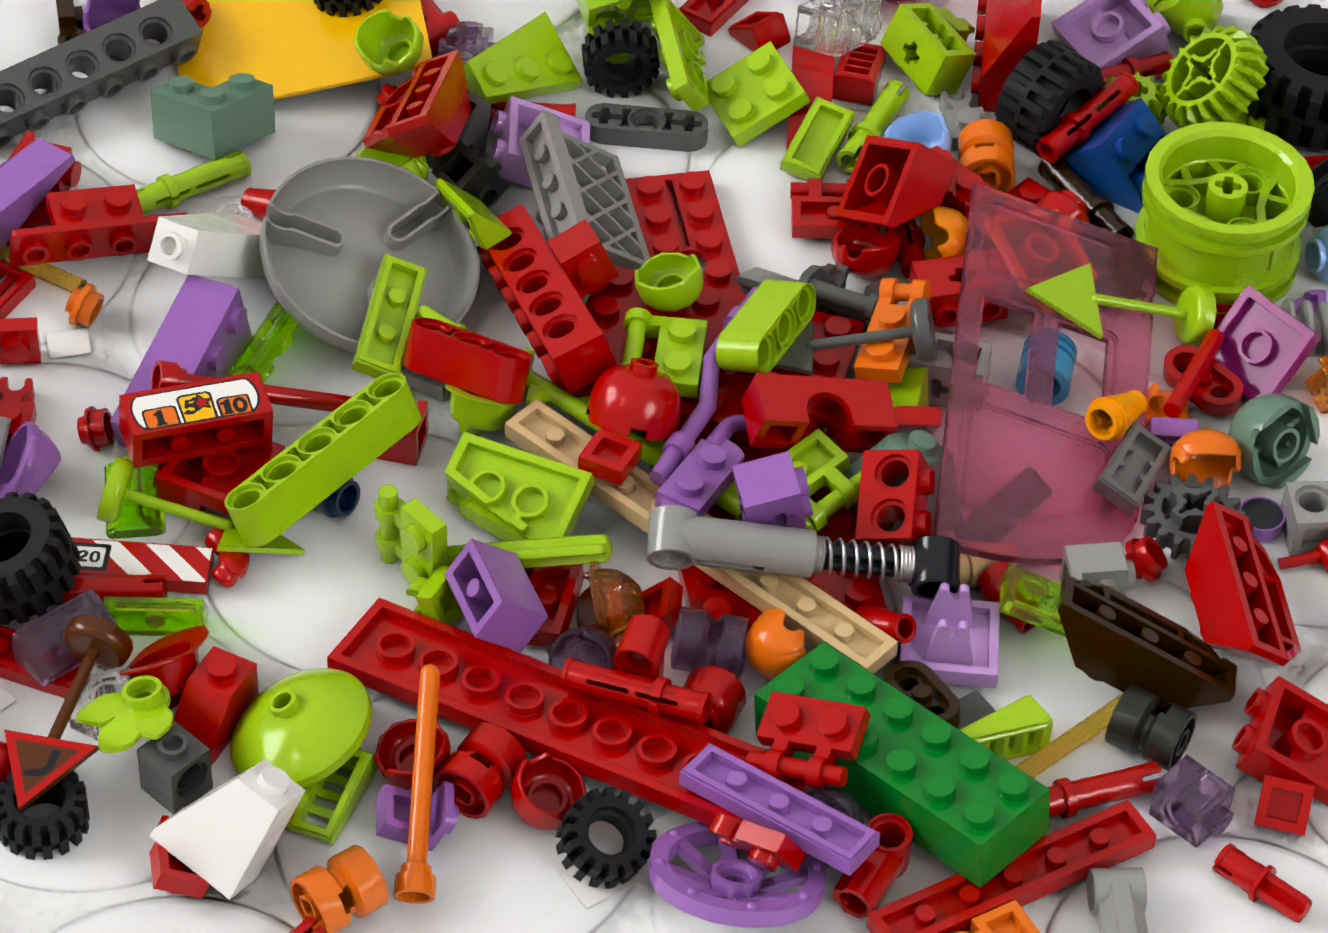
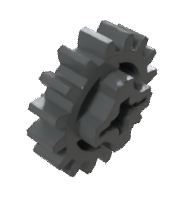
[1140,473,1245,560]

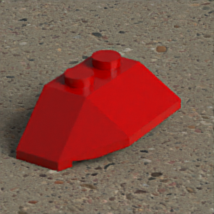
[362,49,471,158]
[1185,501,1301,666]

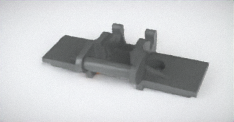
[736,263,955,335]

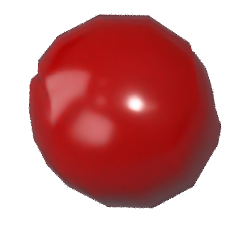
[831,224,902,279]
[374,719,451,790]
[510,752,587,831]

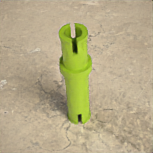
[836,80,910,174]
[136,150,251,215]

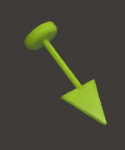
[1025,263,1217,347]
[97,456,305,555]

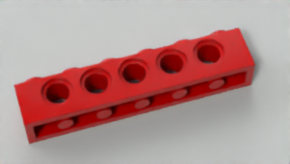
[476,204,617,394]

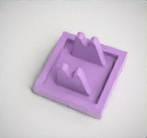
[899,582,1000,688]

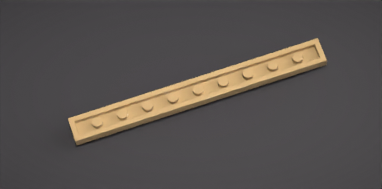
[505,399,898,674]

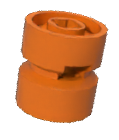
[958,119,1016,198]
[289,845,389,933]

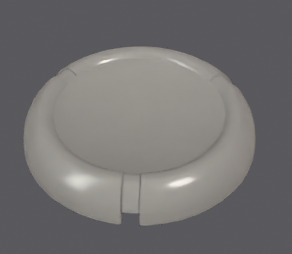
[259,157,480,354]

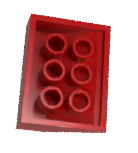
[970,0,1042,113]

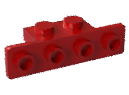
[9,184,187,266]

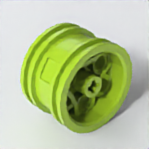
[1133,122,1315,305]

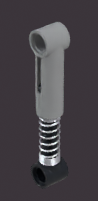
[647,505,960,600]

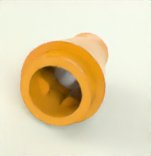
[1085,390,1148,441]

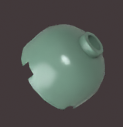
[1228,393,1320,488]

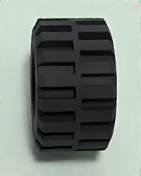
[995,40,1103,158]
[0,492,81,625]

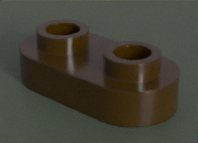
[884,660,960,728]

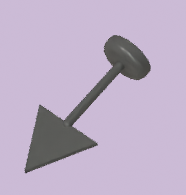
[774,297,937,375]

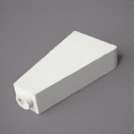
[147,211,266,279]

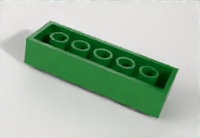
[754,641,1050,888]

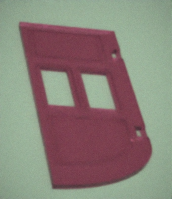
[932,182,1158,565]

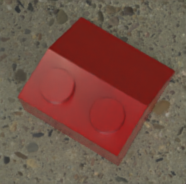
[835,135,957,228]

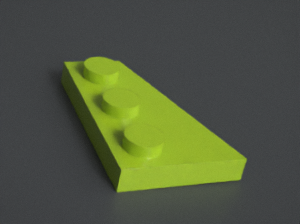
[649,0,709,112]
[464,11,583,104]
[444,432,595,540]

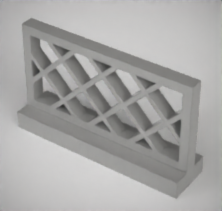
[519,109,650,270]

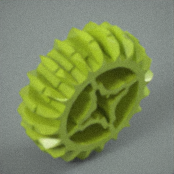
[1158,23,1269,128]

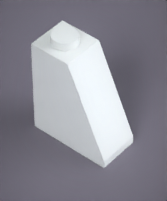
[149,759,306,900]

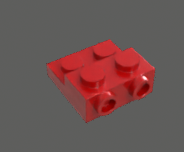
[153,441,285,516]
[1232,676,1328,806]

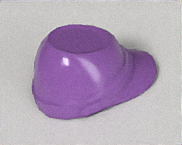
[0,421,61,498]

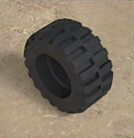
[1247,4,1328,153]

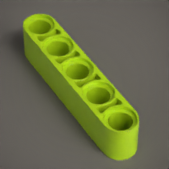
[225,372,422,547]

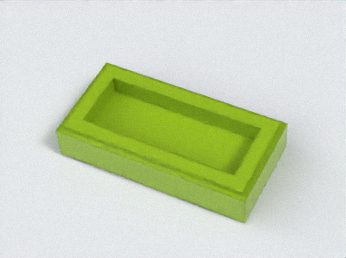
[780,96,855,181]

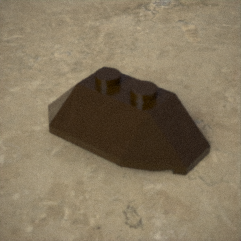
[1058,575,1237,708]

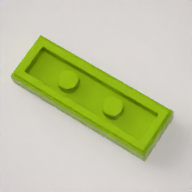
[351,253,428,378]

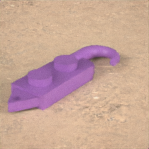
[655,414,767,516]

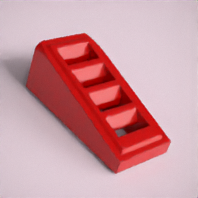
[832,40,888,105]

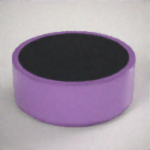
[1239,497,1286,542]

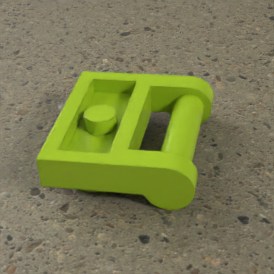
[621,307,707,398]

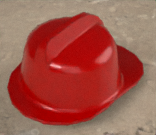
[118,626,210,709]

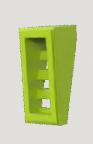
[960,695,1053,761]
[286,748,378,846]

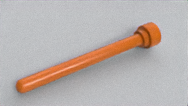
[393,664,440,904]

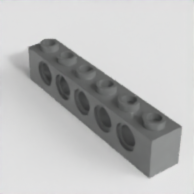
[0,0,203,148]

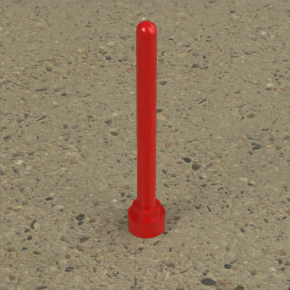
[151,360,352,412]

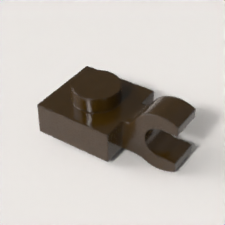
[56,0,86,45]

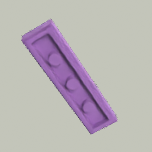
[679,743,880,876]

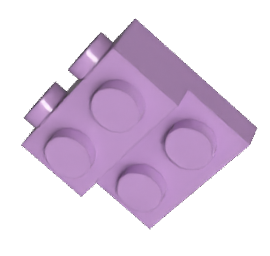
[1051,0,1171,69]
[489,96,590,188]

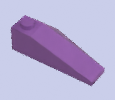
[0,138,75,251]

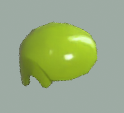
[354,9,424,75]
[634,252,704,312]

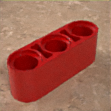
[403,317,532,404]

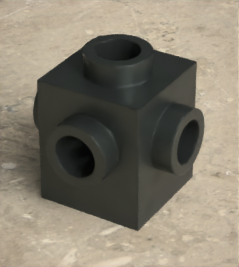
[431,140,510,209]

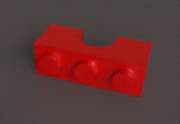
[741,372,898,453]

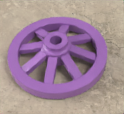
[648,822,826,928]

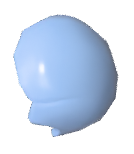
[884,111,952,152]

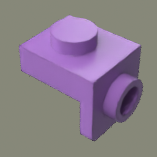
[376,781,459,851]

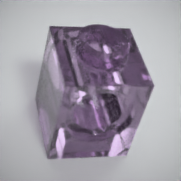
[1149,755,1235,848]

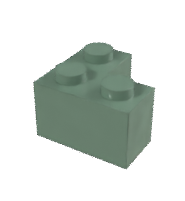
[150,73,276,160]

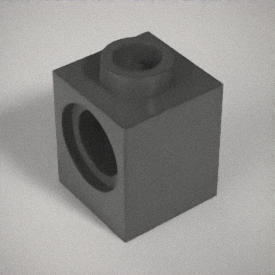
[137,721,213,815]

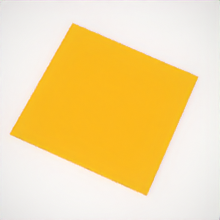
[177,0,432,100]

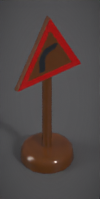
[4,615,133,812]

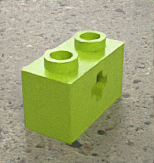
[880,2,977,96]

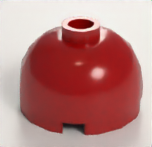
[586,358,681,441]

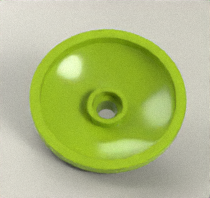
[230,668,373,788]

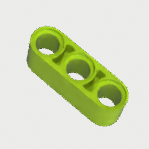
[716,279,816,374]

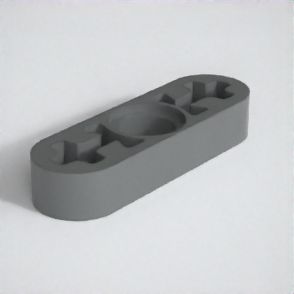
[585,103,708,152]

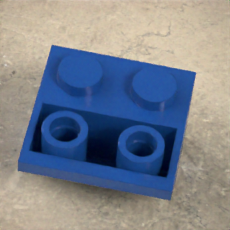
[1065,98,1166,214]

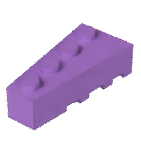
[110,275,253,448]

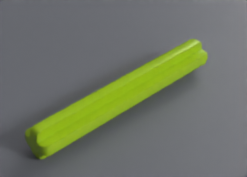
[447,534,612,569]

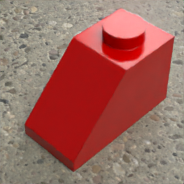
[173,646,259,766]

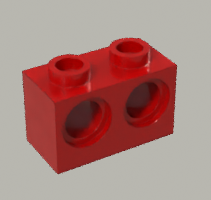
[855,449,936,548]

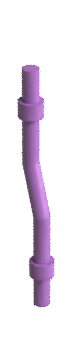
[649,287,758,486]

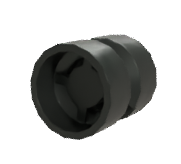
[1105,684,1197,772]

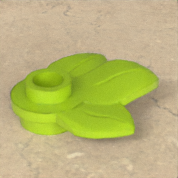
[75,675,174,754]

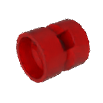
[434,722,527,819]

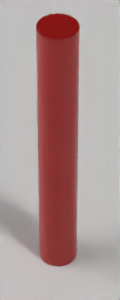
[1163,329,1224,418]

